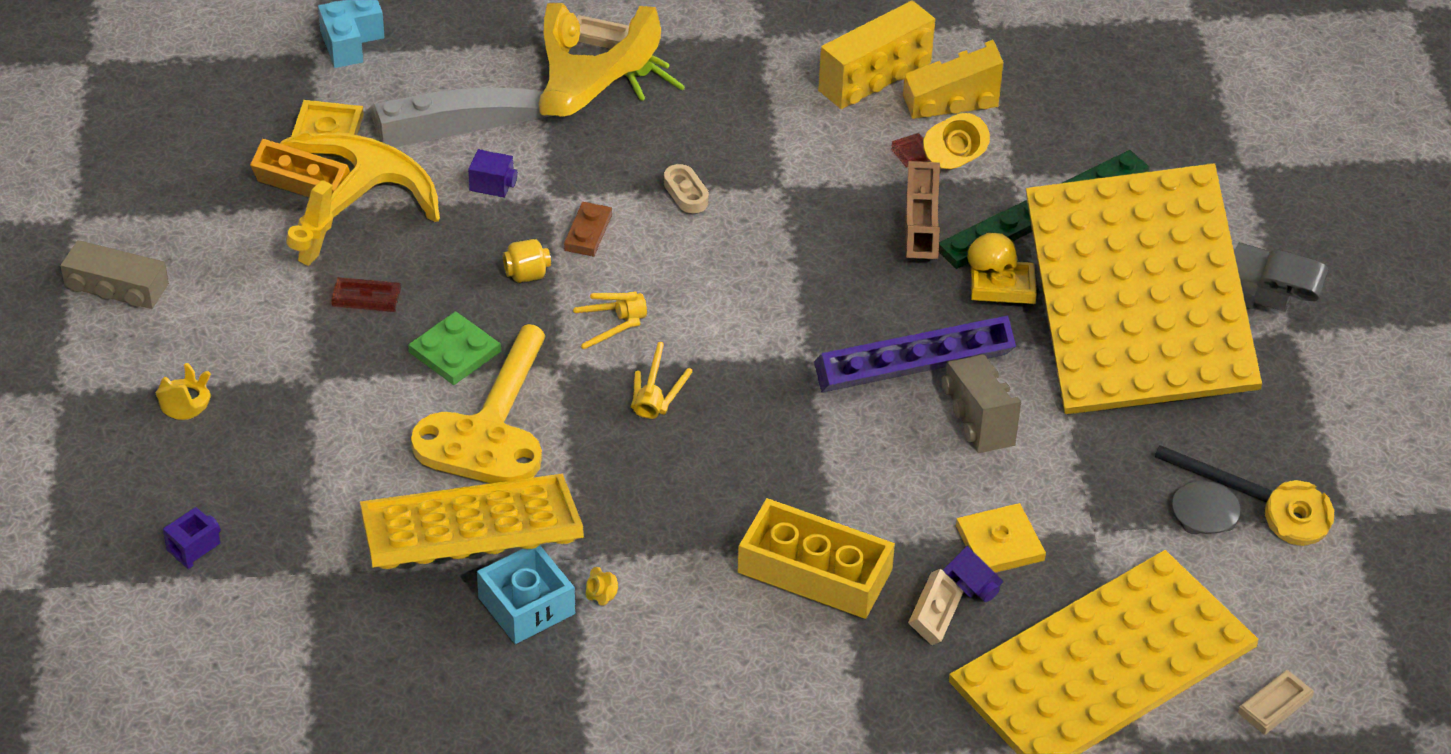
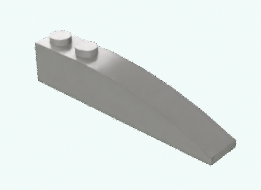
[369,88,554,148]

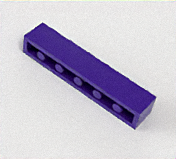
[814,315,1016,393]

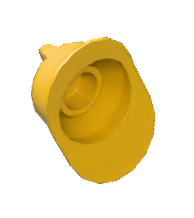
[923,113,990,170]

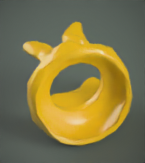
[155,363,211,420]

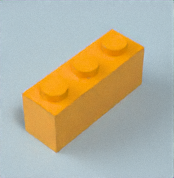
[250,138,350,197]

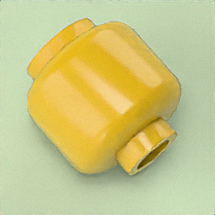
[503,239,551,283]

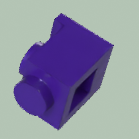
[163,507,221,569]
[943,546,1004,602]

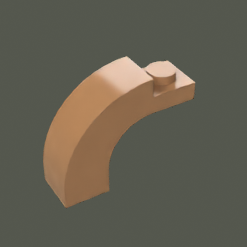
[905,161,940,259]

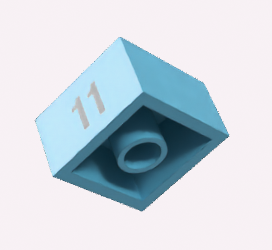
[477,545,575,644]

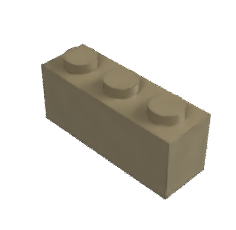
[60,240,169,309]

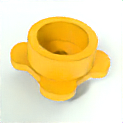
[585,567,618,606]

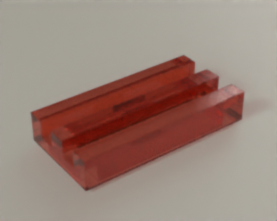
[331,277,401,312]

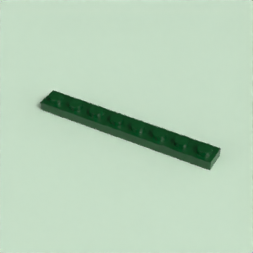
[939,150,1150,269]

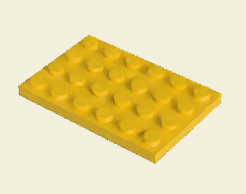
[360,473,584,569]

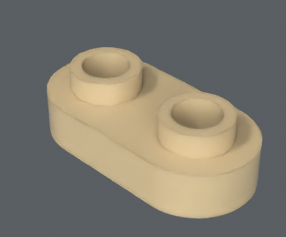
[664,164,709,213]

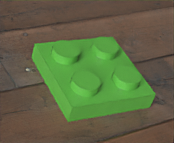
[408,311,501,385]

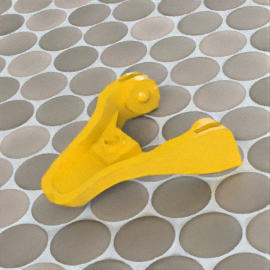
[539,3,661,117]

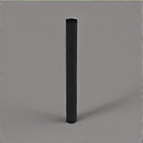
[1155,445,1273,503]

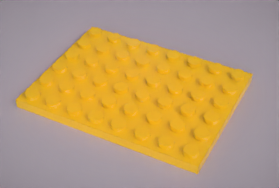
[1026,163,1262,414]

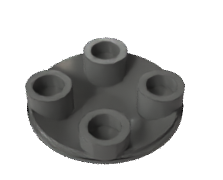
[1172,481,1240,534]

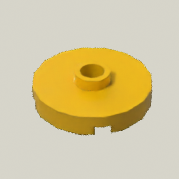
[1265,480,1334,546]

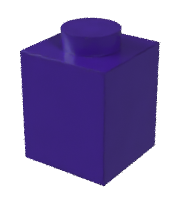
[468,149,518,198]

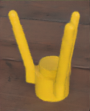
[573,291,647,349]
[631,342,692,419]

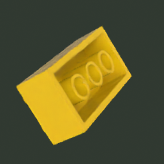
[818,0,935,109]
[738,498,895,619]

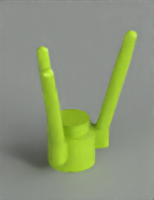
[624,55,685,101]

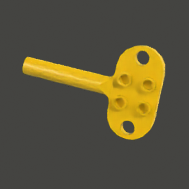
[411,324,545,483]

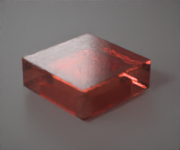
[891,133,929,168]

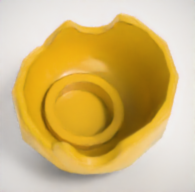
[967,233,1018,273]

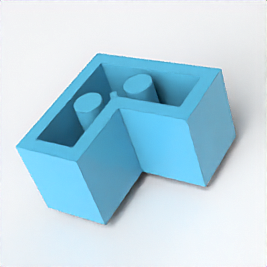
[318,0,385,68]

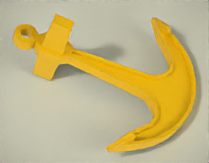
[280,131,440,266]

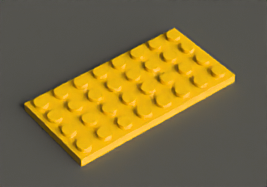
[949,550,1259,754]

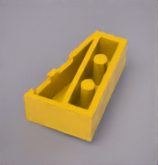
[903,40,1004,119]

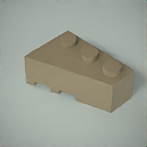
[942,354,1021,453]

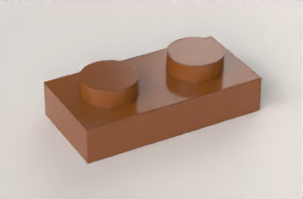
[564,201,612,257]

